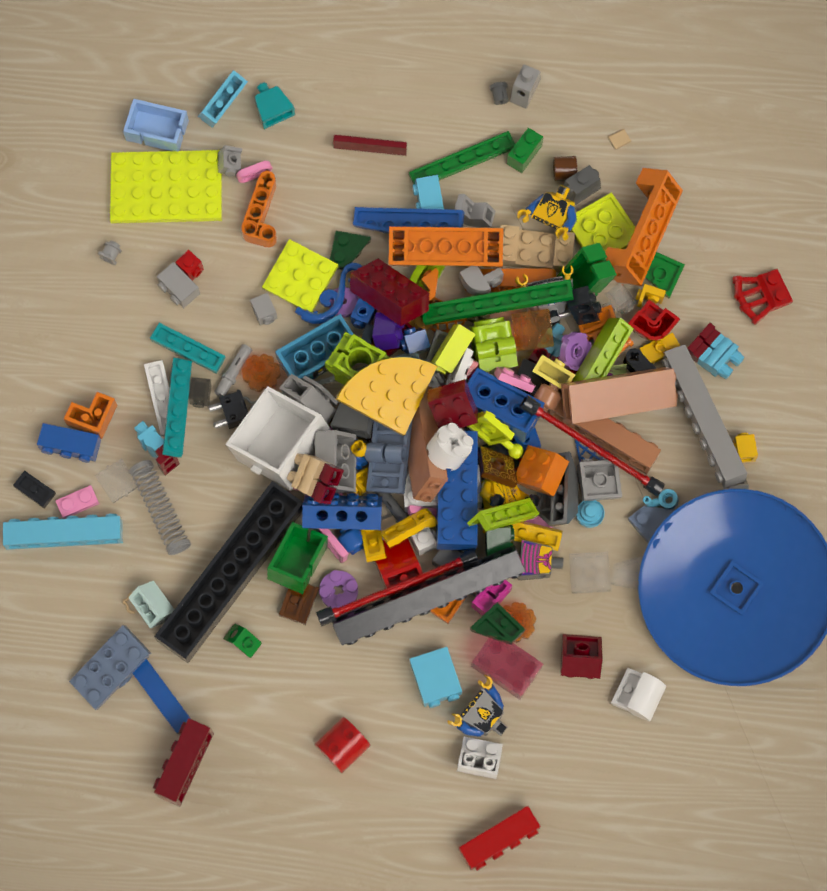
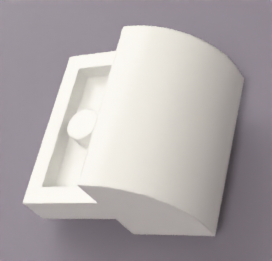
[611,668,666,722]
[457,737,503,779]

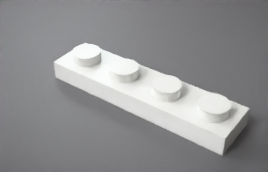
[144,360,169,437]

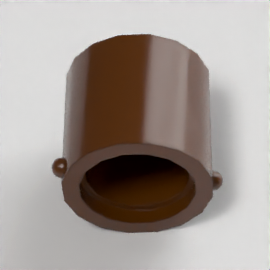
[553,156,578,181]

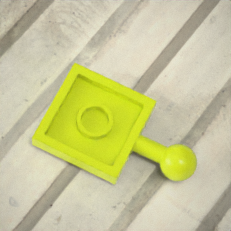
[467,411,524,459]

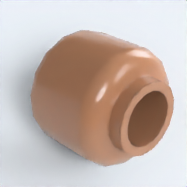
[534,382,562,412]

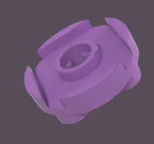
[559,332,592,371]
[319,570,358,608]

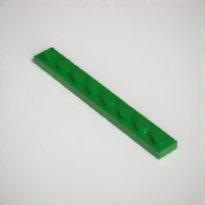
[423,279,574,325]

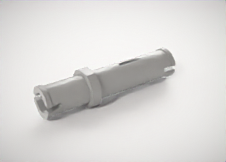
[214,344,252,397]

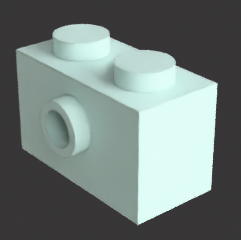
[128,581,174,629]

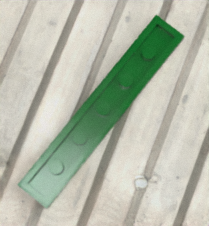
[409,131,515,184]

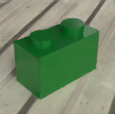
[507,127,543,173]

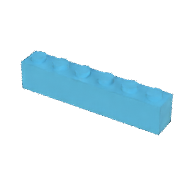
[3,514,123,550]

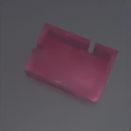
[471,638,544,700]

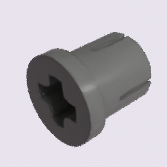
[489,82,509,105]

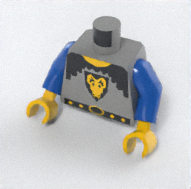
[447,675,508,737]

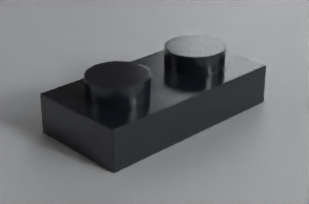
[13,470,56,509]

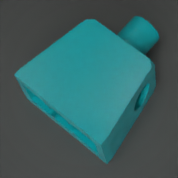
[255,82,295,129]

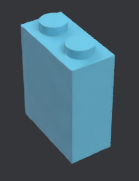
[410,647,462,708]

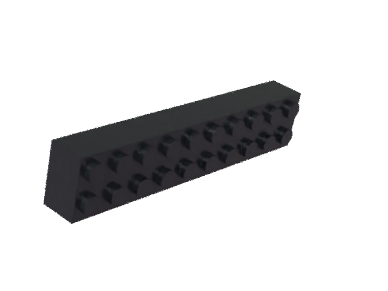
[154,481,303,663]

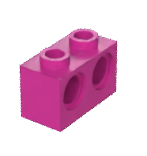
[471,580,512,616]

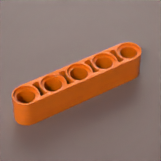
[465,268,556,292]

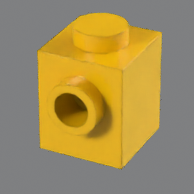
[733,433,758,463]

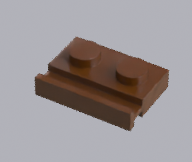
[279,584,319,625]

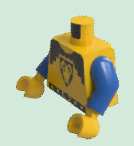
[517,185,577,241]

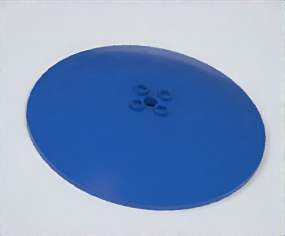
[638,489,827,686]

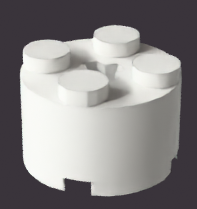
[427,423,474,471]

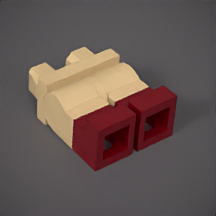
[287,454,344,504]

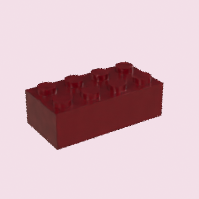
[350,258,430,326]
[153,718,214,807]

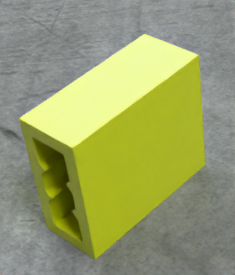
[430,324,475,375]

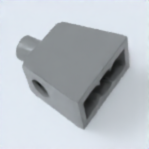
[510,65,541,109]

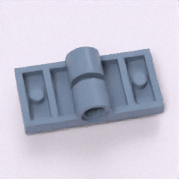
[365,419,413,494]
[69,625,152,710]

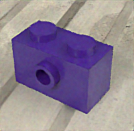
[372,312,404,350]

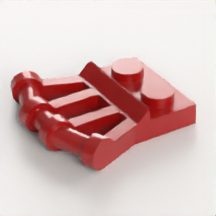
[732,269,793,325]

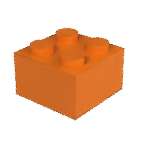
[516,445,569,497]

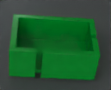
[557,243,617,297]
[267,522,328,594]

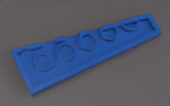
[353,207,464,234]

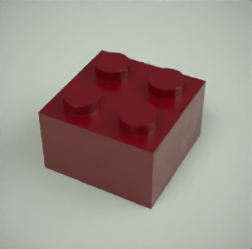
[428,379,478,428]

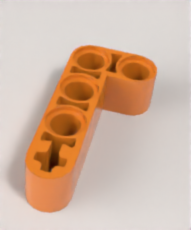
[241,171,277,248]

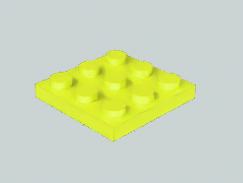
[571,192,635,251]
[262,239,339,312]

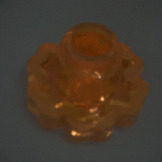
[242,354,281,392]
[503,602,536,643]

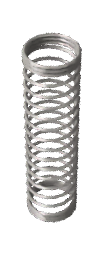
[129,460,191,555]

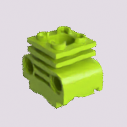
[325,332,390,385]

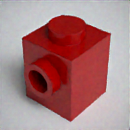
[175,250,204,281]

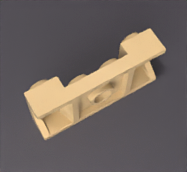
[501,225,575,272]

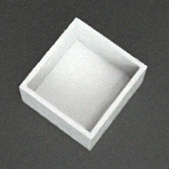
[225,386,331,491]

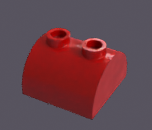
[314,717,371,774]

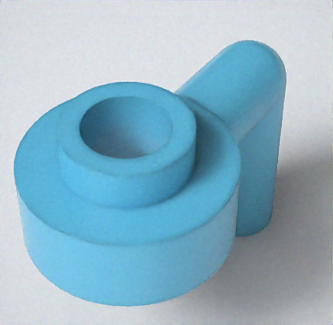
[643,489,679,509]

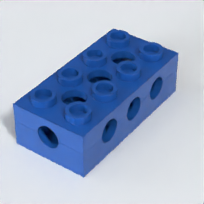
[467,368,545,443]
[302,493,382,530]

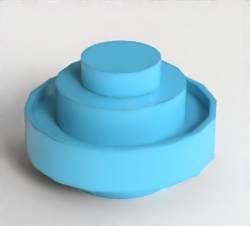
[576,500,605,528]

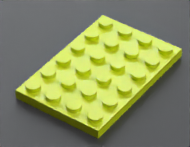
[110,150,222,223]

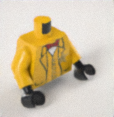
[479,479,540,510]

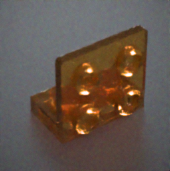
[511,309,554,351]

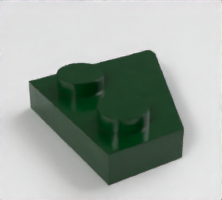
[330,231,371,270]
[470,602,526,645]

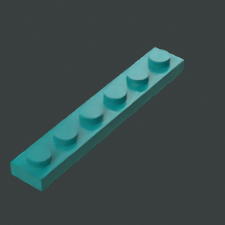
[162,358,192,458]

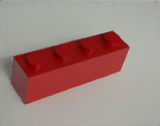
[458,806,541,871]

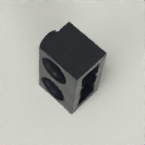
[567,286,602,326]

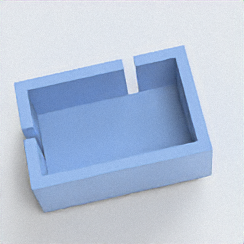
[123,99,189,152]

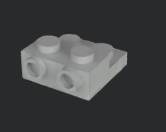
[577,458,622,501]

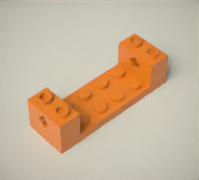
[605,168,683,286]
[389,227,503,268]

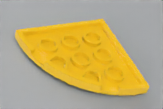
[335,357,437,436]

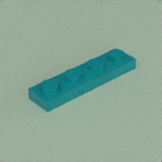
[150,323,226,374]

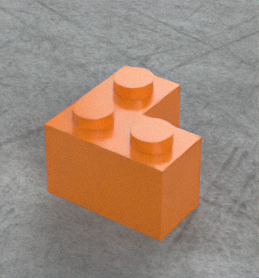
[64,392,118,439]

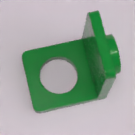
[223,624,262,658]

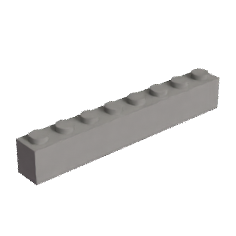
[662,344,747,489]

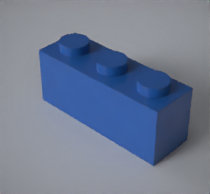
[37,423,101,463]

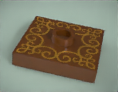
[478,446,518,488]

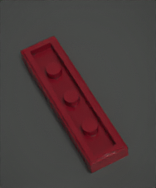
[333,135,407,156]

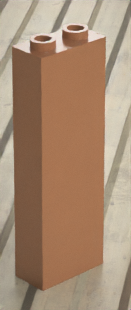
[561,367,678,424]
[408,386,448,502]

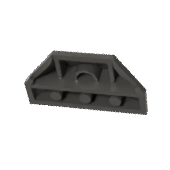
[536,451,579,527]

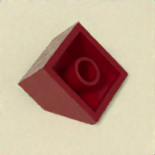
[561,634,603,679]

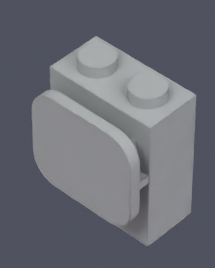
[279,374,338,424]

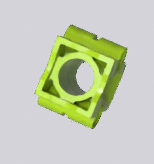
[469,317,518,372]

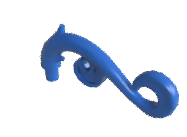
[295,263,362,324]

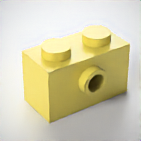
[533,355,575,389]

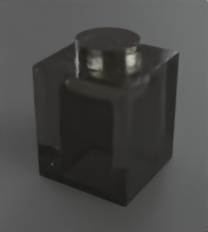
[188,377,212,408]

